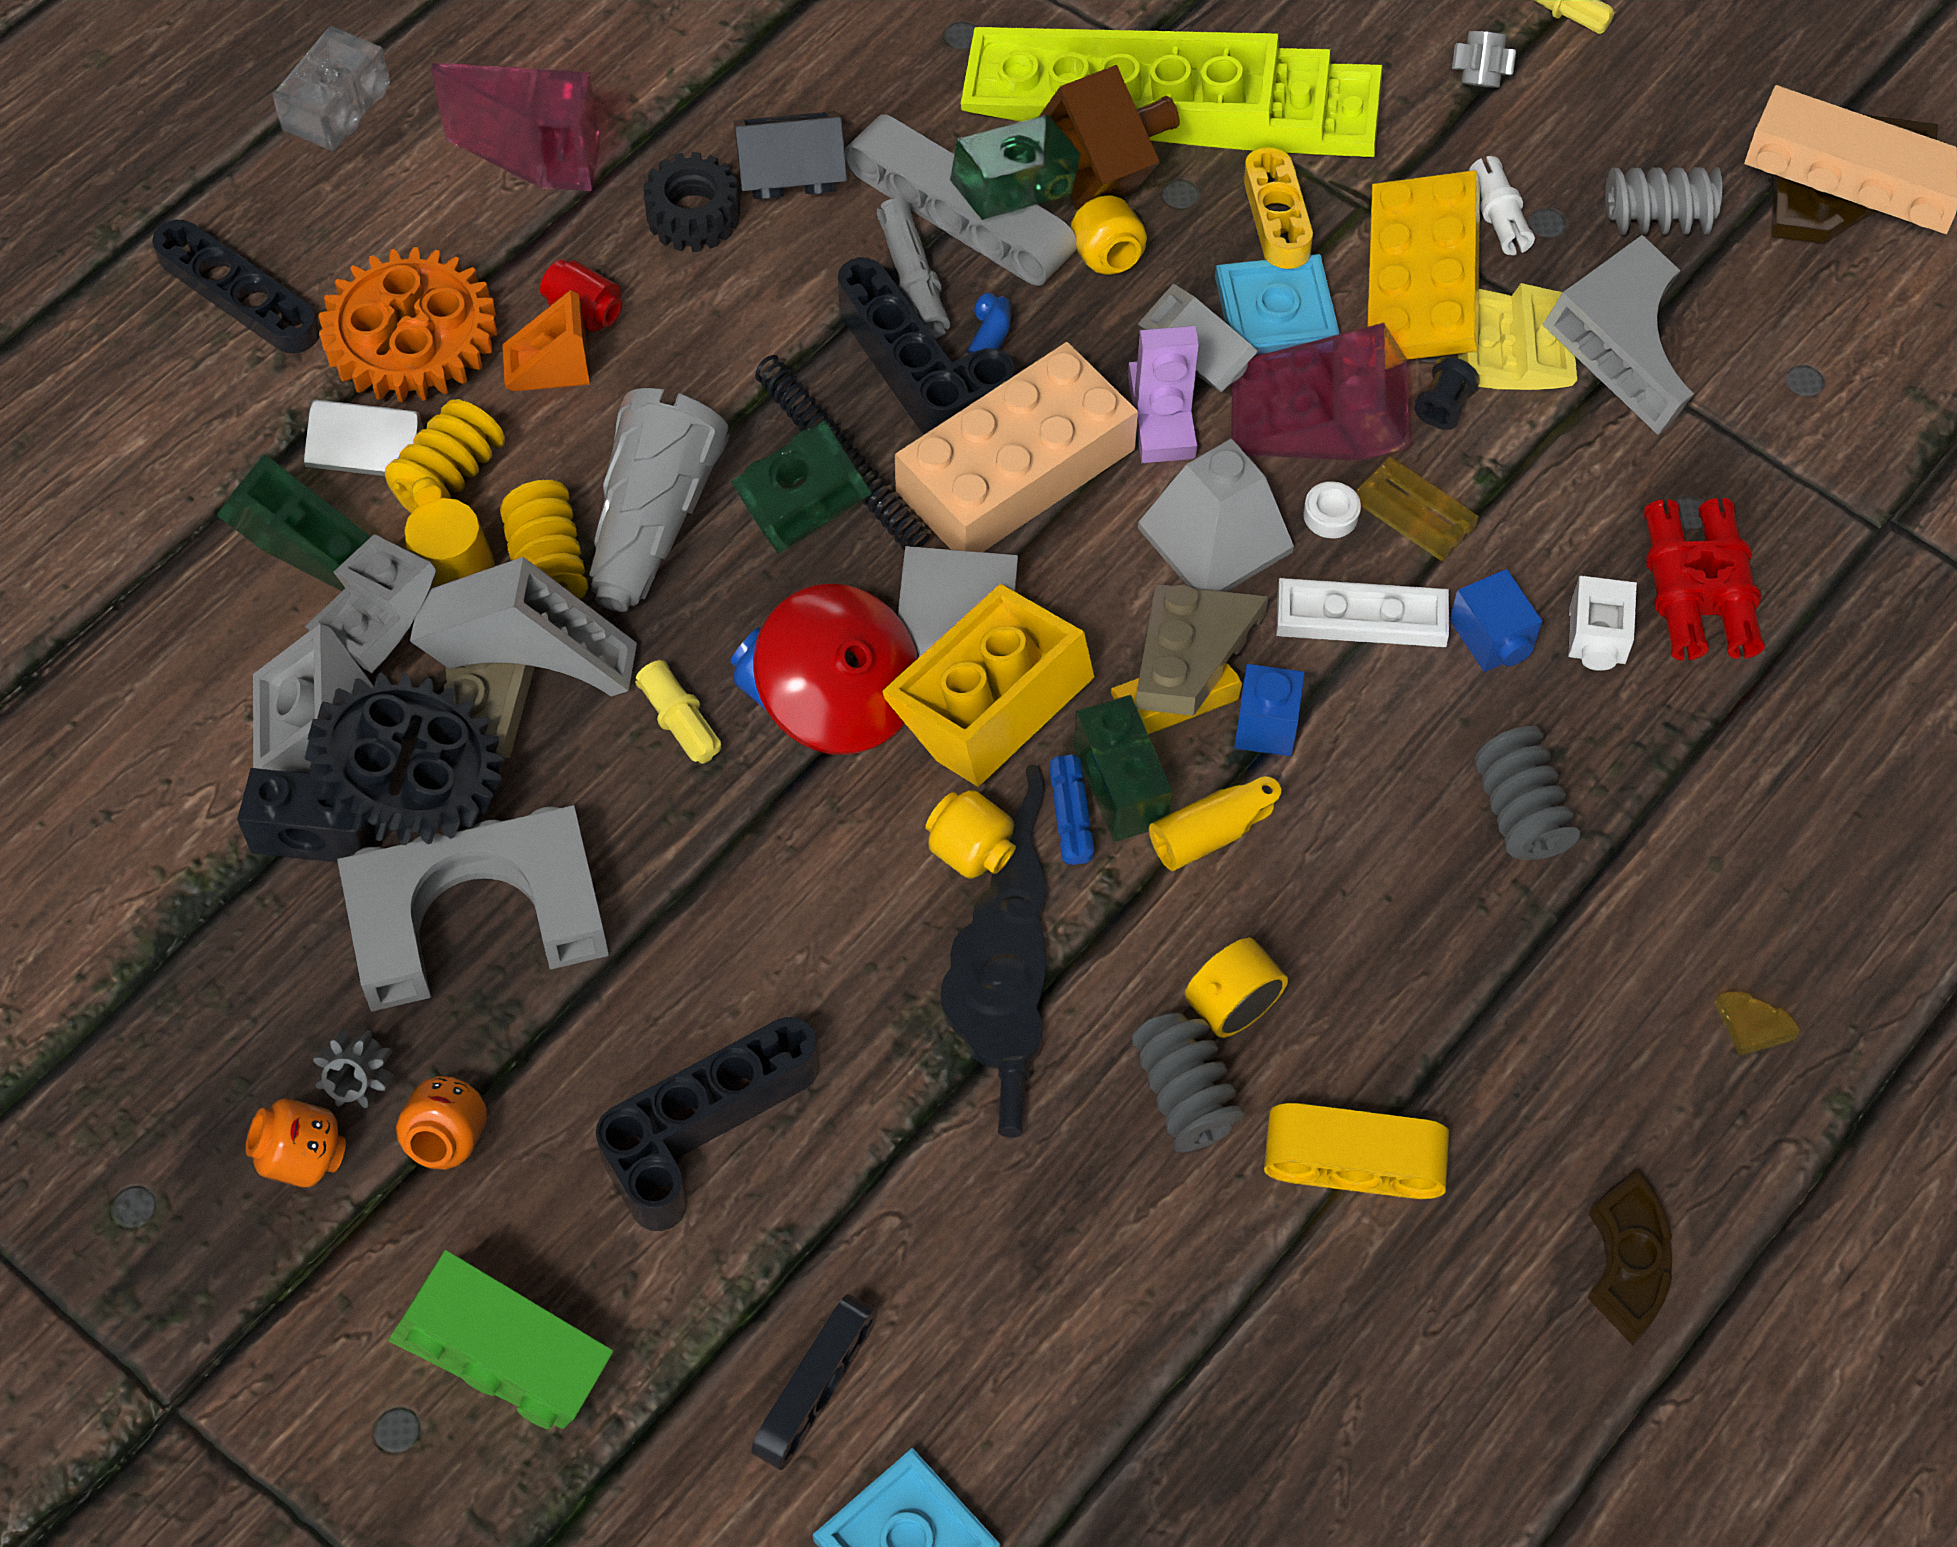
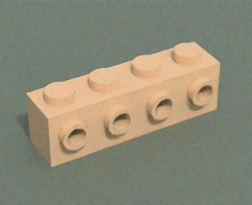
[1744,85,1957,235]

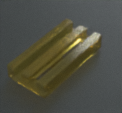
[1356,457,1479,562]

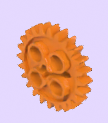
[318,247,497,403]

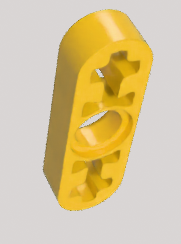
[1244,148,1313,269]

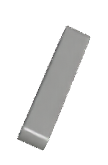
[844,114,1077,286]

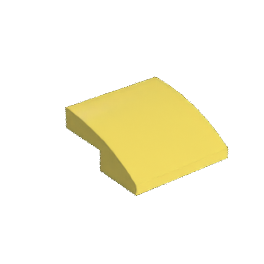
[1458,283,1577,390]

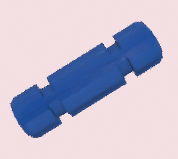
[1049,754,1094,865]

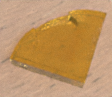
[1715,992,1800,1056]

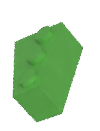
[388,1250,613,1429]

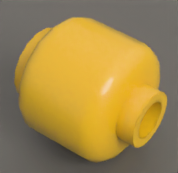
[1070,195,1147,275]
[925,790,1016,879]

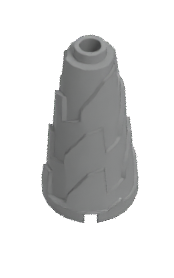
[589,388,730,612]

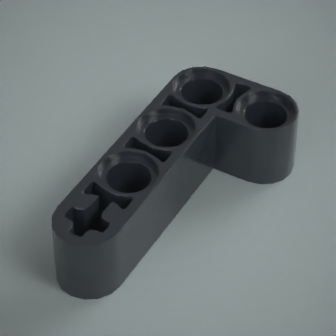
[838,257,1015,435]
[596,1017,819,1231]

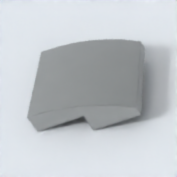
[305,534,436,673]
[898,546,1018,658]

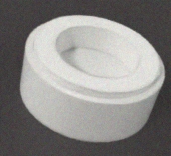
[1303,481,1361,538]

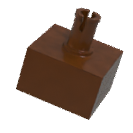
[1036,65,1180,211]

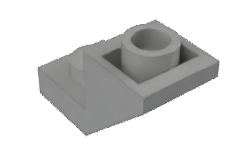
[1138,284,1258,392]

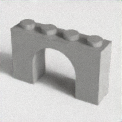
[337,805,609,1012]

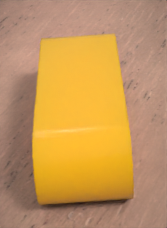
[1264,1103,1449,1199]

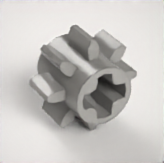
[1452,31,1517,88]

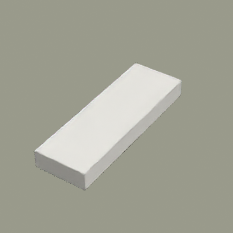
[1276,578,1449,647]

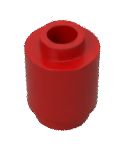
[540,259,623,332]

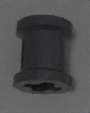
[1414,356,1480,430]

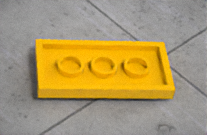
[1367,170,1480,364]

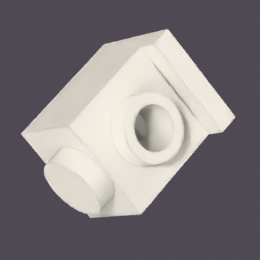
[1568,576,1637,670]

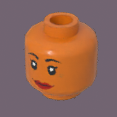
[396,1076,487,1170]
[245,1098,346,1188]

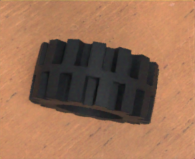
[643,152,740,252]

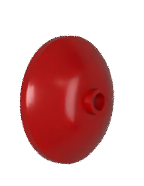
[753,584,918,755]

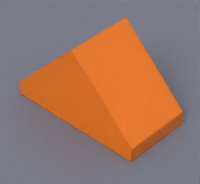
[502,290,590,391]

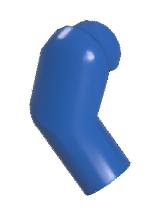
[967,292,1012,354]

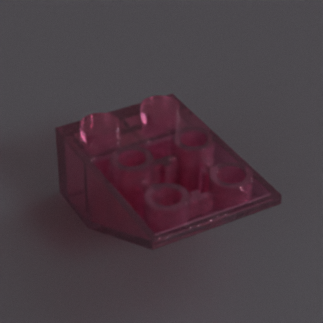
[431,63,600,191]
[1231,323,1409,460]

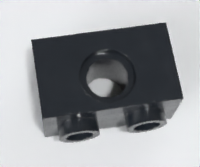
[237,768,376,862]

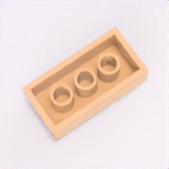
[895,342,1138,552]

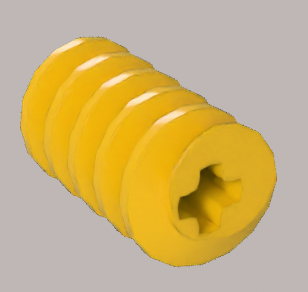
[385,399,505,514]
[500,480,588,599]

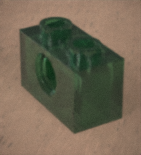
[950,114,1080,220]
[731,420,872,554]
[1073,695,1173,842]

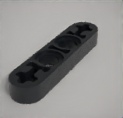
[152,220,319,354]

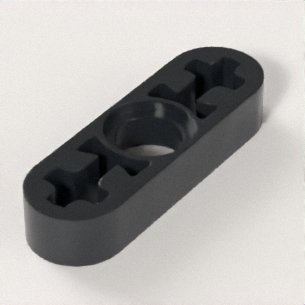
[751,1294,878,1470]

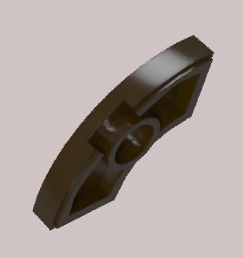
[1588,1170,1673,1346]

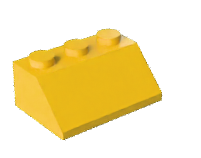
[882,584,1094,787]

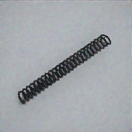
[755,355,931,550]

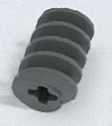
[1475,726,1580,860]
[1131,1013,1245,1153]

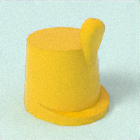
[404,477,495,589]

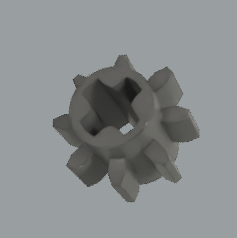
[313,1029,394,1108]

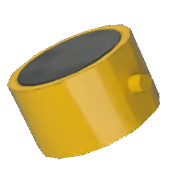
[1185,937,1288,1038]

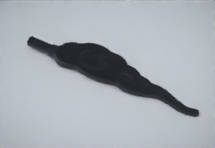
[941,765,1046,1138]

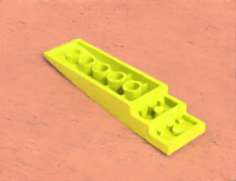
[960,27,1382,157]

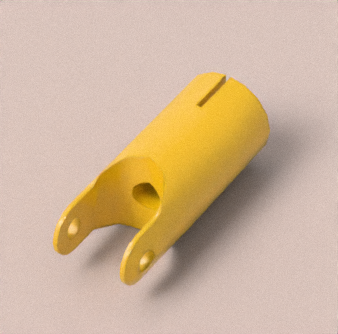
[1149,776,1281,871]

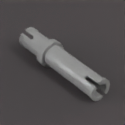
[877,198,950,339]

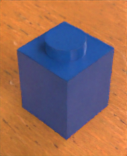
[1450,569,1542,672]
[1234,664,1304,756]

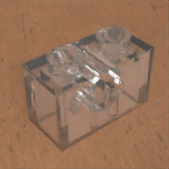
[272,25,390,152]

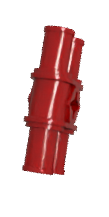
[1643,498,1765,661]

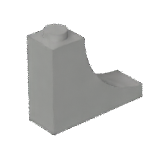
[1543,235,1694,435]
[410,557,637,697]

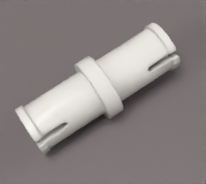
[1469,156,1535,255]

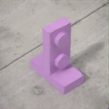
[1128,326,1199,463]

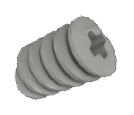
[1605,167,1722,235]

